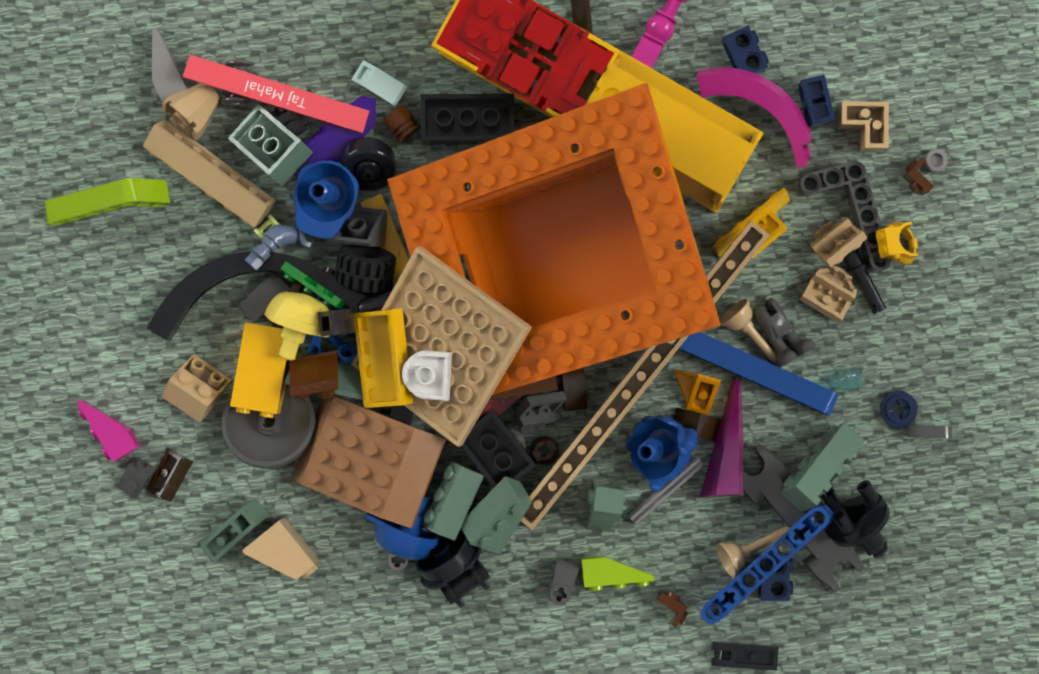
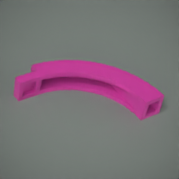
[696,67,812,168]

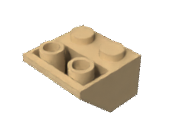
[162,354,232,423]

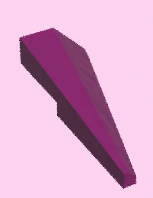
[700,379,744,498]

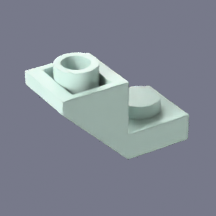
[351,60,407,106]

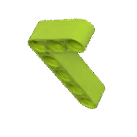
[44,178,171,225]

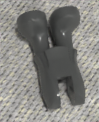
[753,298,816,368]

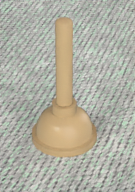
[720,299,779,367]
[716,526,790,578]

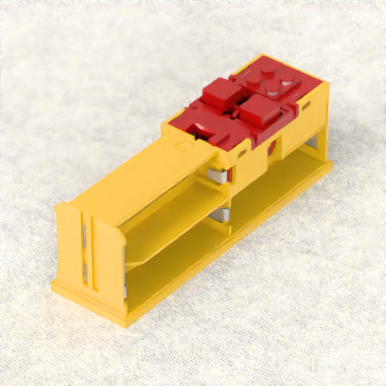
[431,0,764,213]

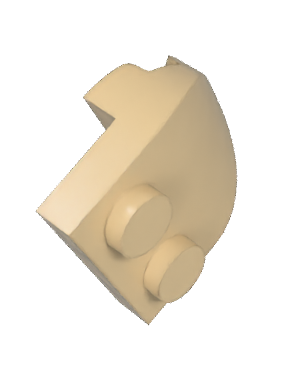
[810,217,867,267]
[799,266,857,323]

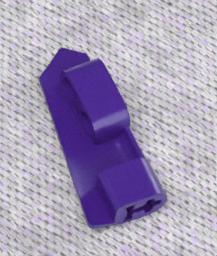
[293,96,376,179]

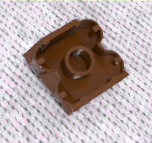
[289,350,338,399]

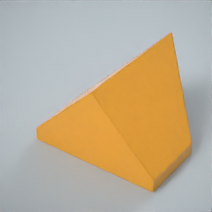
[674,369,721,415]

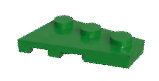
[280,261,346,310]

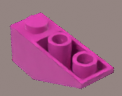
[77,400,141,462]

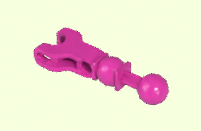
[631,0,689,68]

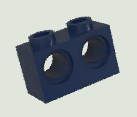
[721,25,769,74]
[797,75,835,129]
[758,552,793,601]

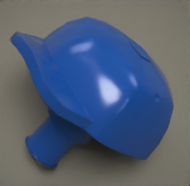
[293,160,359,239]
[364,495,439,560]

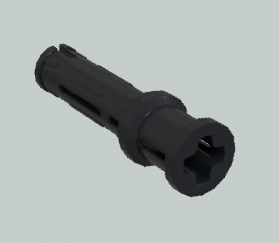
[844,248,887,314]

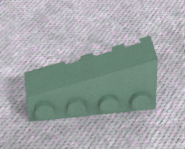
[780,422,865,512]

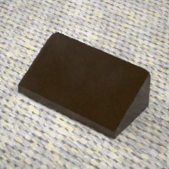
[571,0,593,34]
[146,448,193,502]

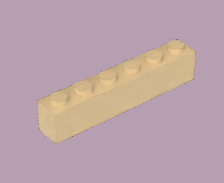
[143,119,276,228]

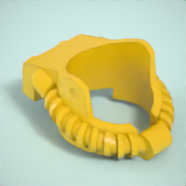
[875,221,919,265]

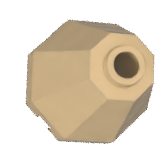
[162,83,220,141]

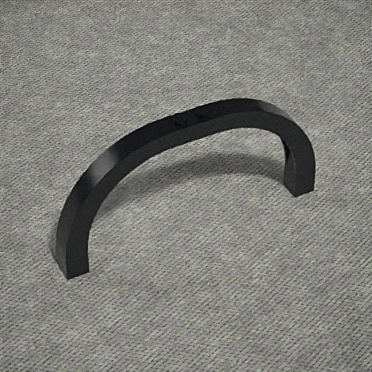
[147,251,414,425]

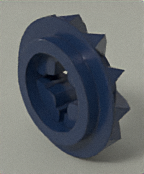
[880,391,918,428]

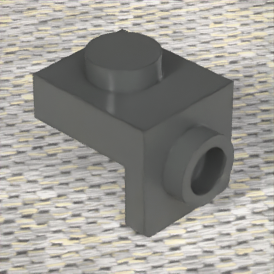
[117,457,156,499]

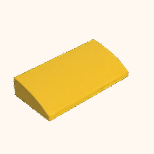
[354,308,413,408]

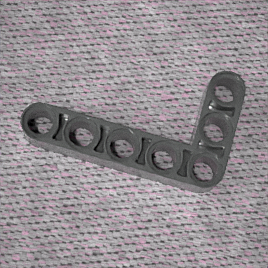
[797,161,891,273]

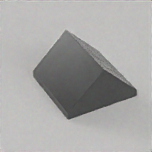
[328,207,387,247]

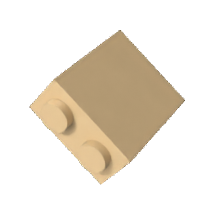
[242,518,320,580]

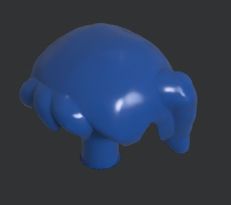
[625,415,698,492]

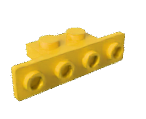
[713,188,790,259]

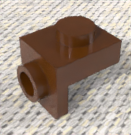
[903,158,934,196]
[657,590,688,627]

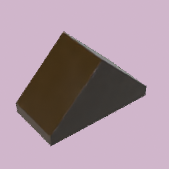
[673,408,721,442]

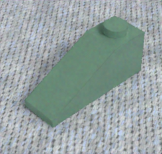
[200,498,270,563]

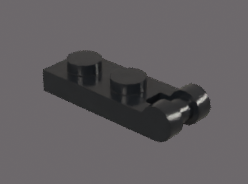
[711,641,779,671]

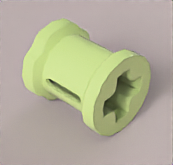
[254,214,280,239]

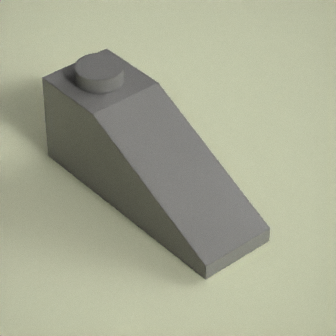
[152,28,188,102]

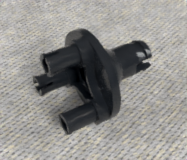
[821,480,890,558]

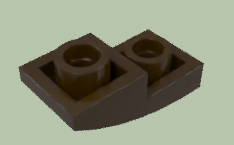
[559,367,588,412]

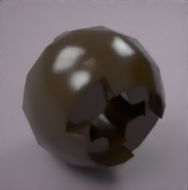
[530,436,559,465]

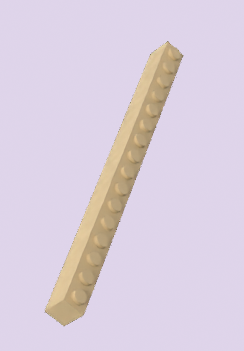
[521,220,770,530]

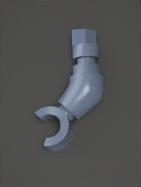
[245,224,311,270]

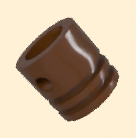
[383,104,421,143]

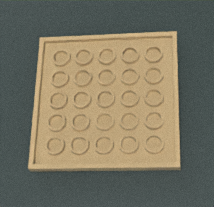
[351,246,532,447]

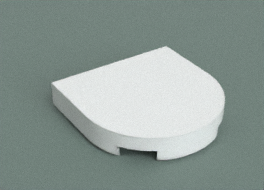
[402,350,452,401]

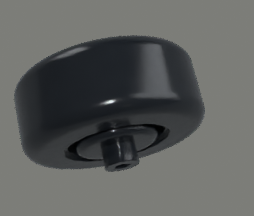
[340,137,396,191]

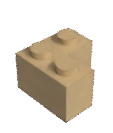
[837,101,889,152]

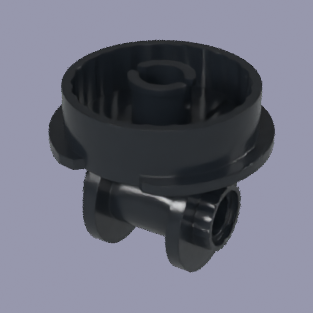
[416,530,490,608]

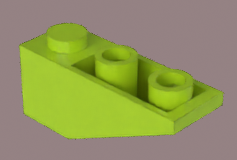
[581,555,654,591]

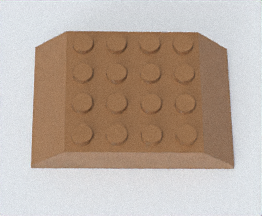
[291,395,446,528]

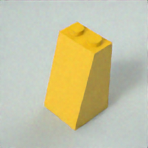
[230,322,289,418]

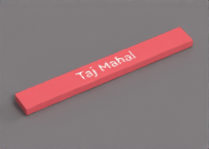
[183,55,369,134]

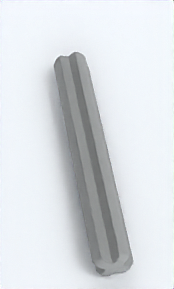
[628,457,703,524]

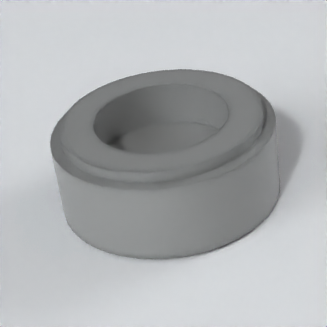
[924,149,948,173]

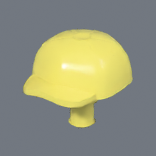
[264,292,329,361]

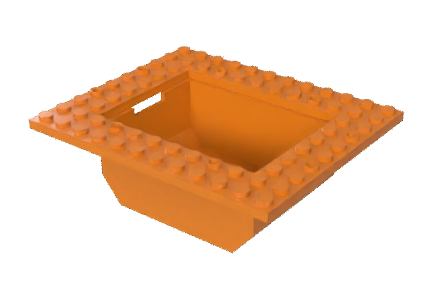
[387,83,721,395]

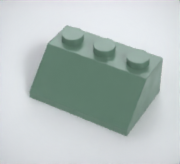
[422,461,484,541]

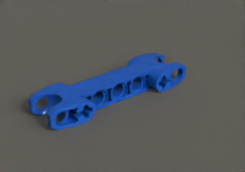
[701,504,834,624]

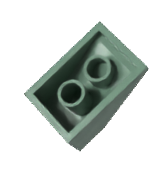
[228,104,313,187]

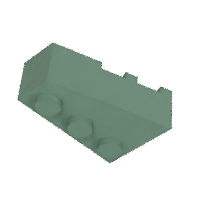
[461,476,532,554]
[586,484,625,533]

